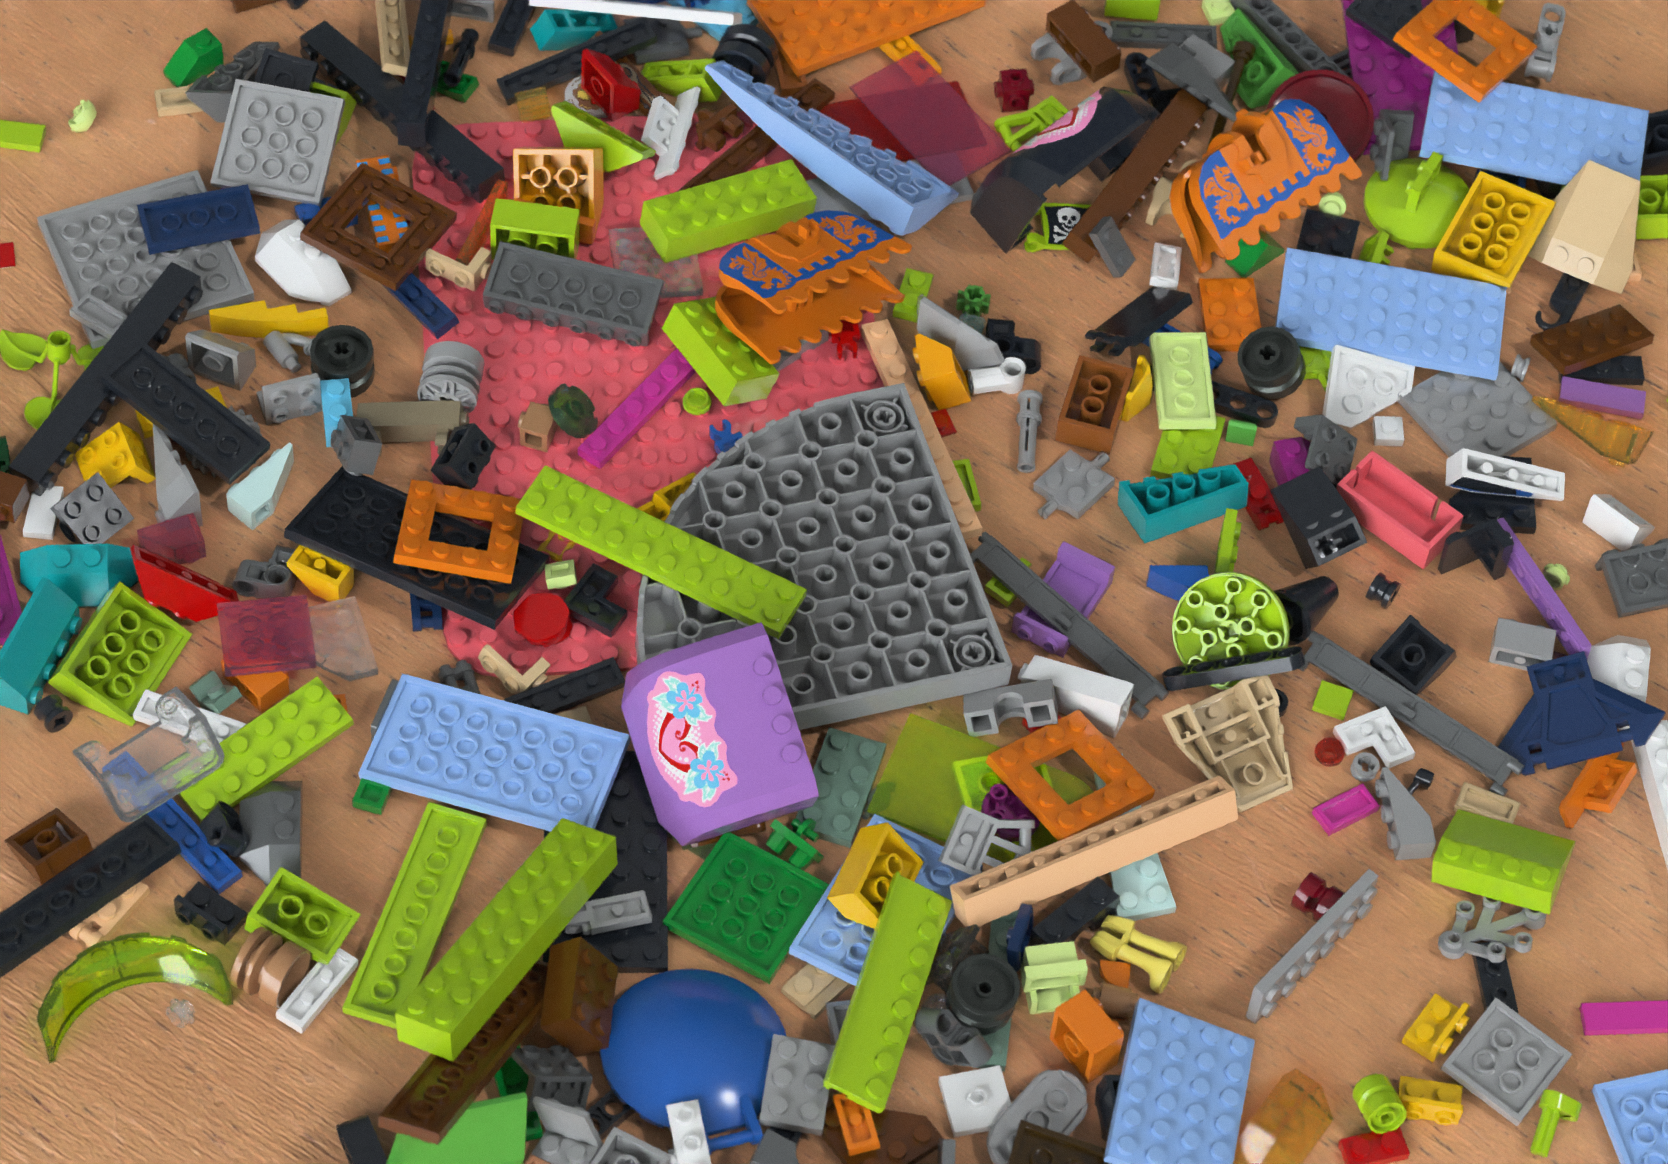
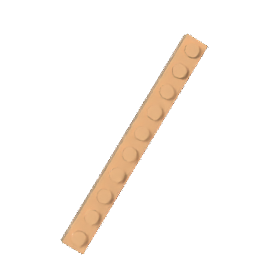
[950,775,1238,931]

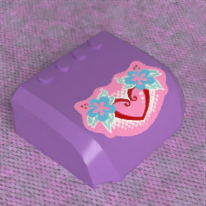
[621,622,819,847]

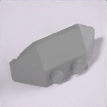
[917,294,1005,371]

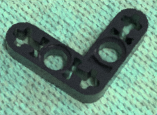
[1124,52,1211,119]

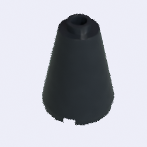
[1274,576,1339,645]

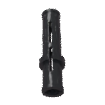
[443,28,479,87]

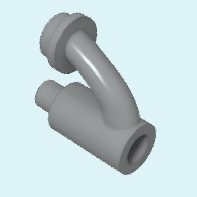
[263,331,314,373]

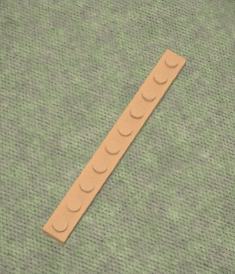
[860,319,983,539]

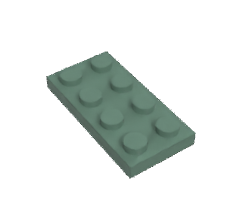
[793,727,886,848]

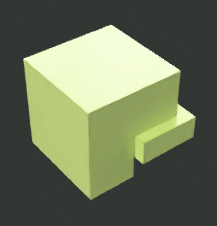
[1020,941,1088,1015]

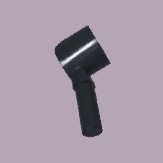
[1407,768,1434,795]

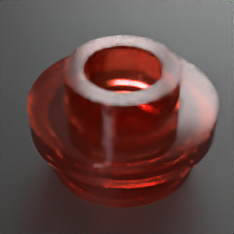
[1314,737,1345,767]

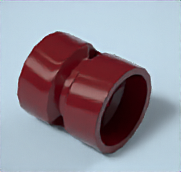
[1291,872,1345,922]

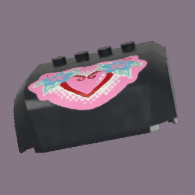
[970,87,1160,254]

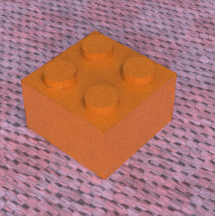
[1049,989,1124,1084]

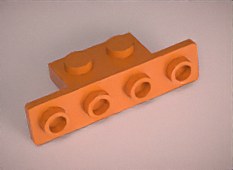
[1559,729,1638,829]

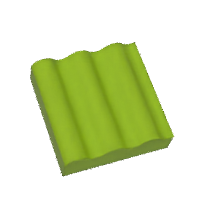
[1312,680,1354,721]

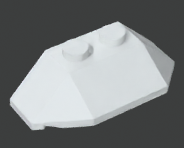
[255,219,352,306]
[1587,635,1651,731]

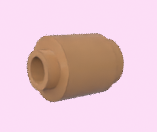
[1092,982,1138,1019]

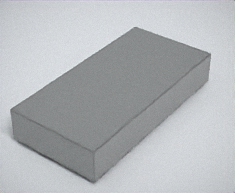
[69,292,128,340]

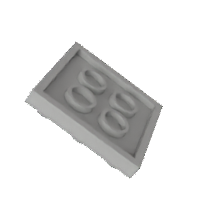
[1441,998,1572,1126]

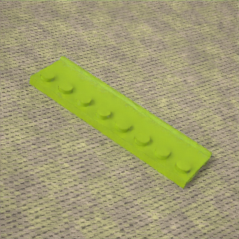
[823,871,952,1114]

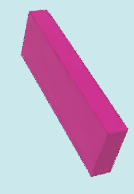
[1579,1000,1668,1036]

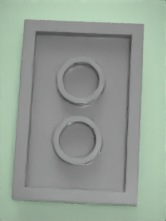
[759,1034,836,1136]

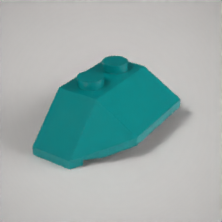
[20,543,139,608]

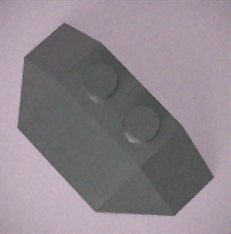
[239,781,303,887]

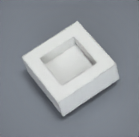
[1372,416,1404,446]

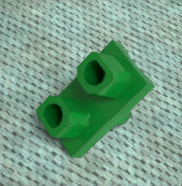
[766,818,824,871]

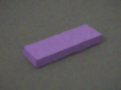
[1558,376,1646,419]

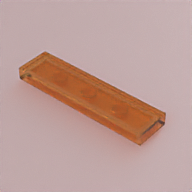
[455,179,508,266]

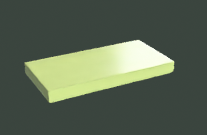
[1149,332,1217,429]

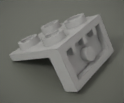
[256,373,322,425]
[531,1096,603,1164]

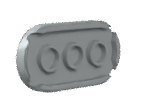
[987,1069,1088,1164]

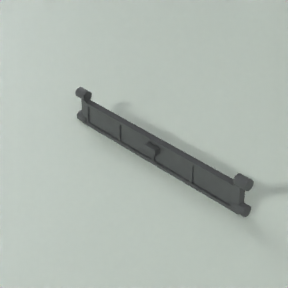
[970,531,1169,719]
[1299,630,1525,797]

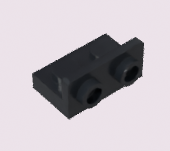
[174,881,248,945]

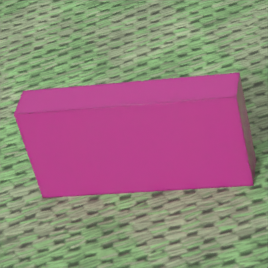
[1312,783,1380,836]

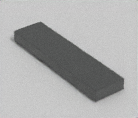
[1110,21,1217,49]

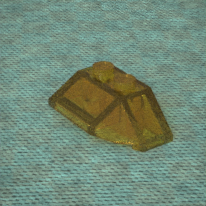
[1233,1068,1334,1164]

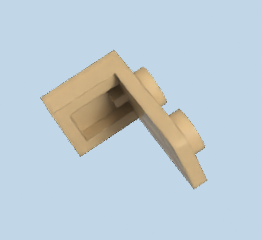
[425,247,492,292]
[478,644,550,694]

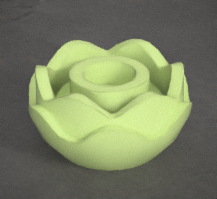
[68,99,97,132]

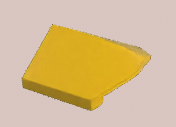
[1121,354,1152,422]

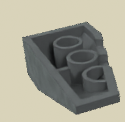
[186,42,280,123]
[1145,43,1238,122]

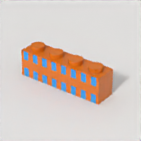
[356,155,411,253]

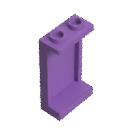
[1011,541,1115,658]

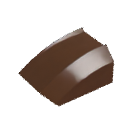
[4,808,93,885]

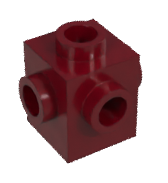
[994,68,1034,112]

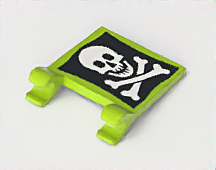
[1024,202,1091,252]

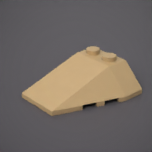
[1528,160,1641,294]
[1162,675,1293,813]

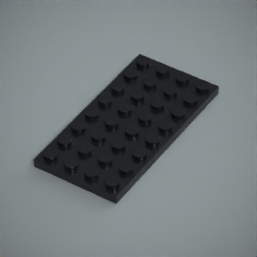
[284,466,549,630]
[543,751,668,973]

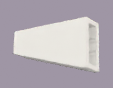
[1018,655,1134,738]

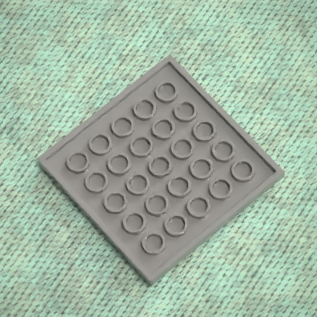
[37,170,255,349]

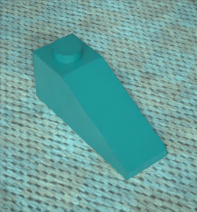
[530,9,618,51]

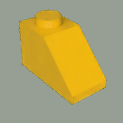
[287,544,354,606]

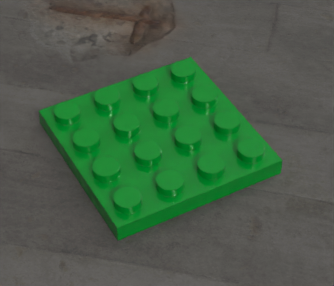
[663,832,829,984]

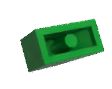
[163,28,224,87]

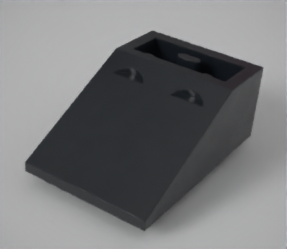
[1270,466,1367,569]

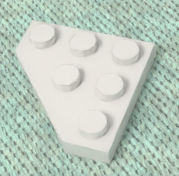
[1322,345,1415,432]

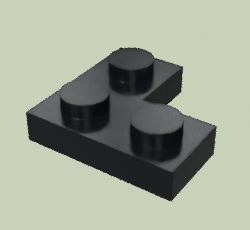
[564,563,627,637]

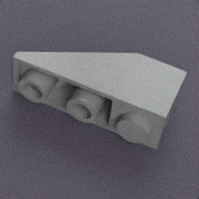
[1375,767,1436,860]

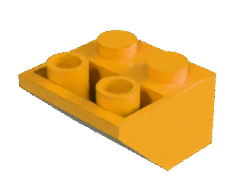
[912,334,971,410]

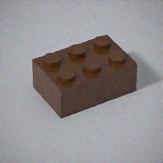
[540,937,618,1056]

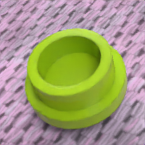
[683,388,711,415]

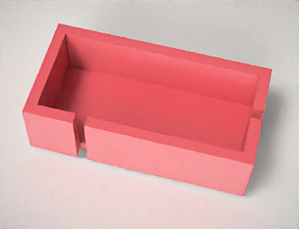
[1336,450,1464,569]

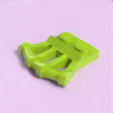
[994,95,1069,152]

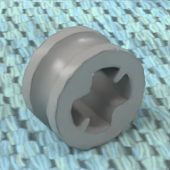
[1510,354,1531,382]
[1350,752,1380,782]

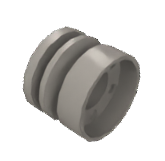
[417,341,485,413]

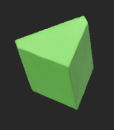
[1225,419,1257,446]

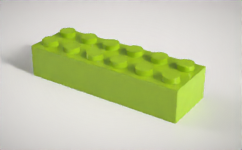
[640,159,817,263]

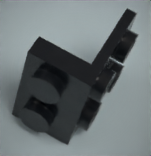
[1438,518,1514,580]

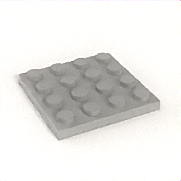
[210,79,345,206]
[1398,361,1558,457]

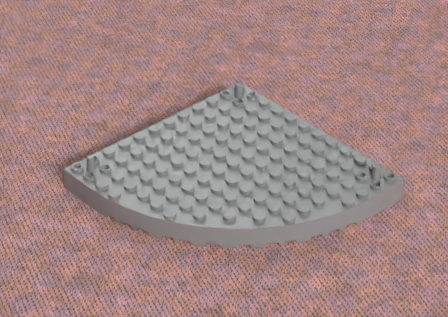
[635,383,1013,730]

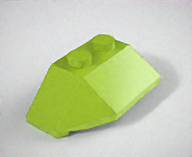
[551,101,656,172]

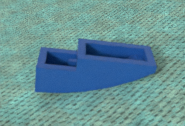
[1146,565,1210,601]

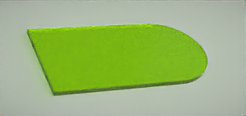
[867,713,1094,863]

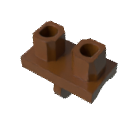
[695,103,744,153]

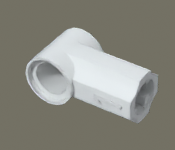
[967,357,1026,395]

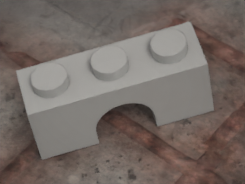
[963,679,1058,738]

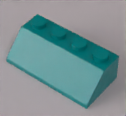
[0,577,82,715]

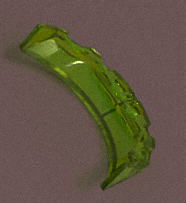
[37,932,233,1063]

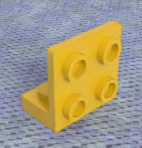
[75,422,156,488]

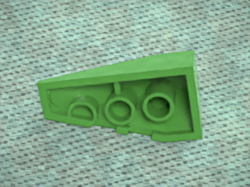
[1220,8,1298,108]

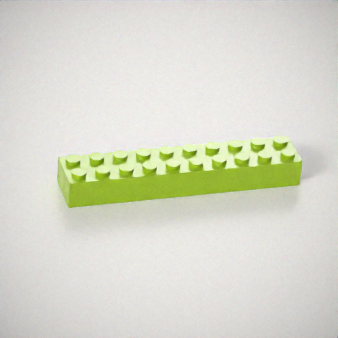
[395,818,618,1061]

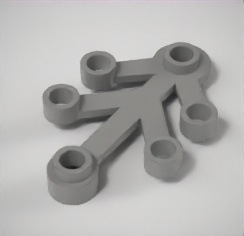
[1438,896,1546,963]

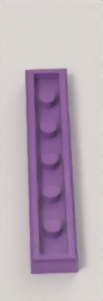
[1497,518,1592,659]

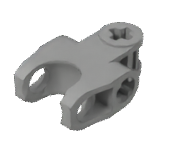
[1524,3,1566,82]
[1030,21,1112,85]

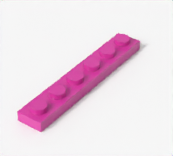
[577,348,696,469]

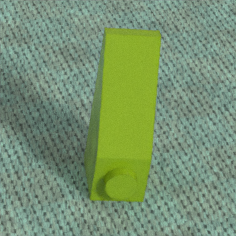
[641,58,723,102]

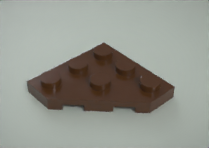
[821,1103,944,1164]

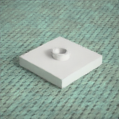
[938,1065,1011,1138]

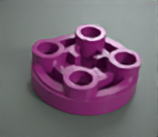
[981,784,1040,842]

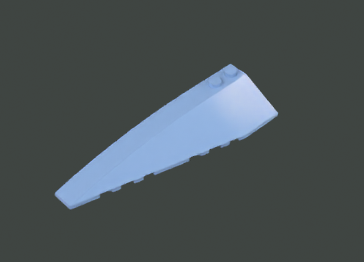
[705,61,959,236]

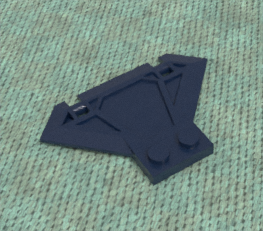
[1498,651,1666,776]

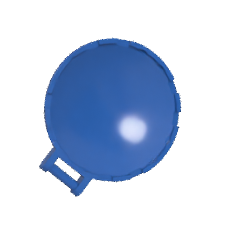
[600,969,786,1155]

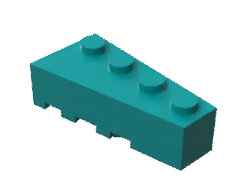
[1118,464,1249,544]

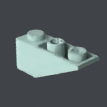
[226,442,294,530]

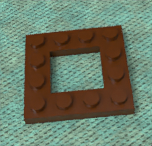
[300,162,457,291]

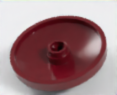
[1266,69,1374,162]

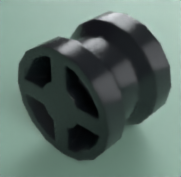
[1366,572,1401,609]
[34,694,73,733]

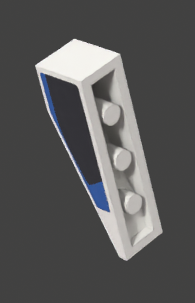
[1445,448,1565,501]

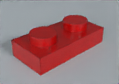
[1338,1127,1410,1164]

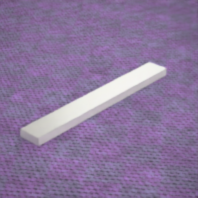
[529,0,742,25]

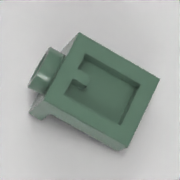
[189,671,242,714]

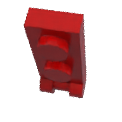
[1230,458,1284,530]

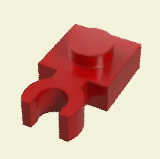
[830,320,860,360]

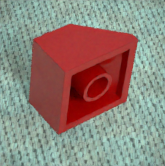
[581,49,641,122]

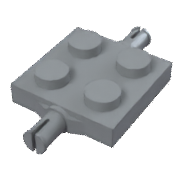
[1033,449,1115,519]

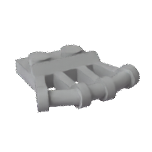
[938,804,1035,876]

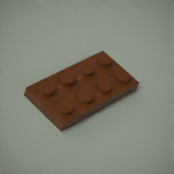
[1530,304,1654,376]

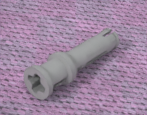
[1016,390,1043,473]

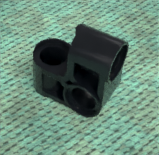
[986,318,1041,374]

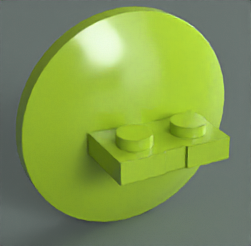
[1363,151,1469,249]
[1172,572,1289,690]

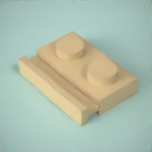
[781,963,852,1020]

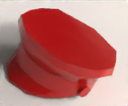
[513,593,573,648]

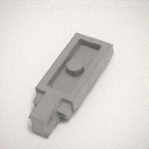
[564,890,652,935]

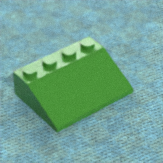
[387,1092,527,1164]

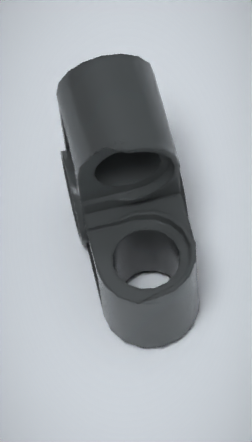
[232,545,298,603]
[915,1007,993,1068]

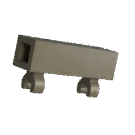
[357,400,469,456]

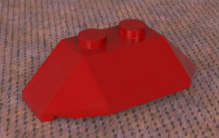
[130,544,240,622]

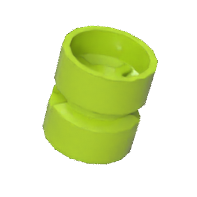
[1352,1074,1407,1134]

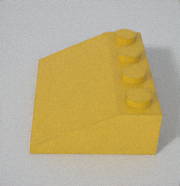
[1431,171,1556,287]

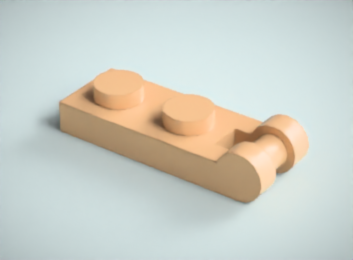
[69,881,150,952]

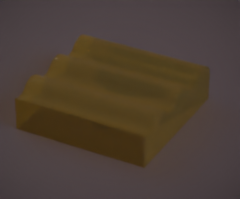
[514,86,552,123]

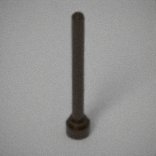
[1206,41,1256,152]

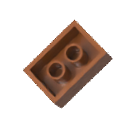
[1055,355,1134,455]

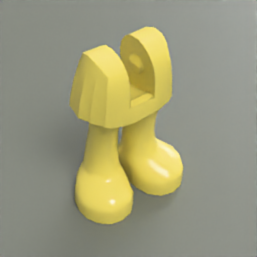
[1090,915,1187,994]

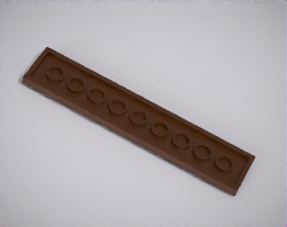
[378,960,548,1145]

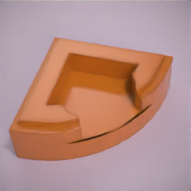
[1099,959,1131,988]

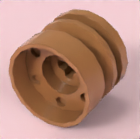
[230,926,311,1009]

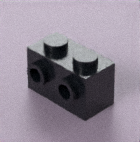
[431,423,496,490]

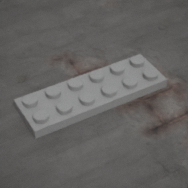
[1246,869,1379,1024]

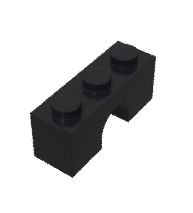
[1028,876,1120,947]

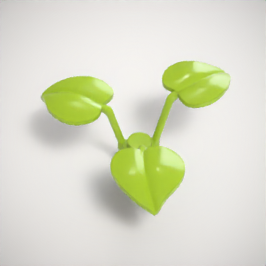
[0,329,105,430]

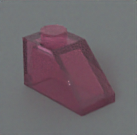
[137,513,206,565]

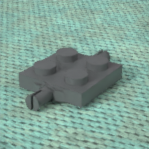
[624,17,702,64]

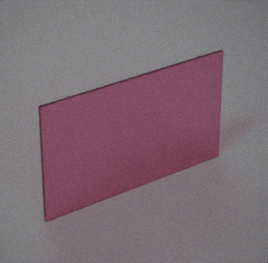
[849,50,1011,186]

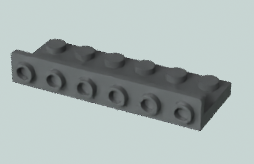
[482,241,664,347]
[1595,538,1668,618]

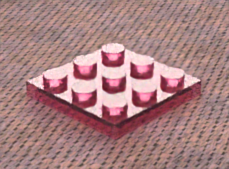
[217,595,316,677]

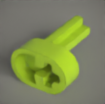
[1530,1089,1582,1157]

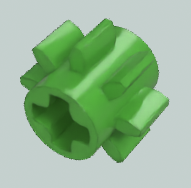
[956,285,991,320]

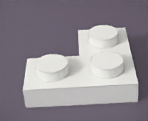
[1332,706,1415,769]

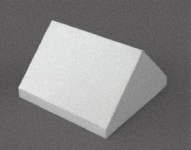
[1582,494,1655,551]

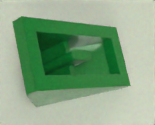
[1225,230,1285,278]

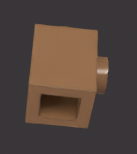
[518,402,558,452]

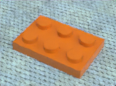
[1197,278,1261,352]

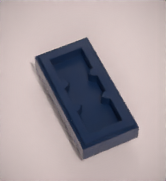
[1006,903,1034,972]

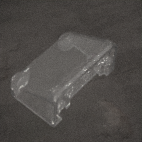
[72,686,224,822]

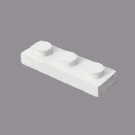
[276,948,358,1034]

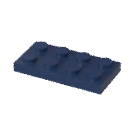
[137,184,260,255]

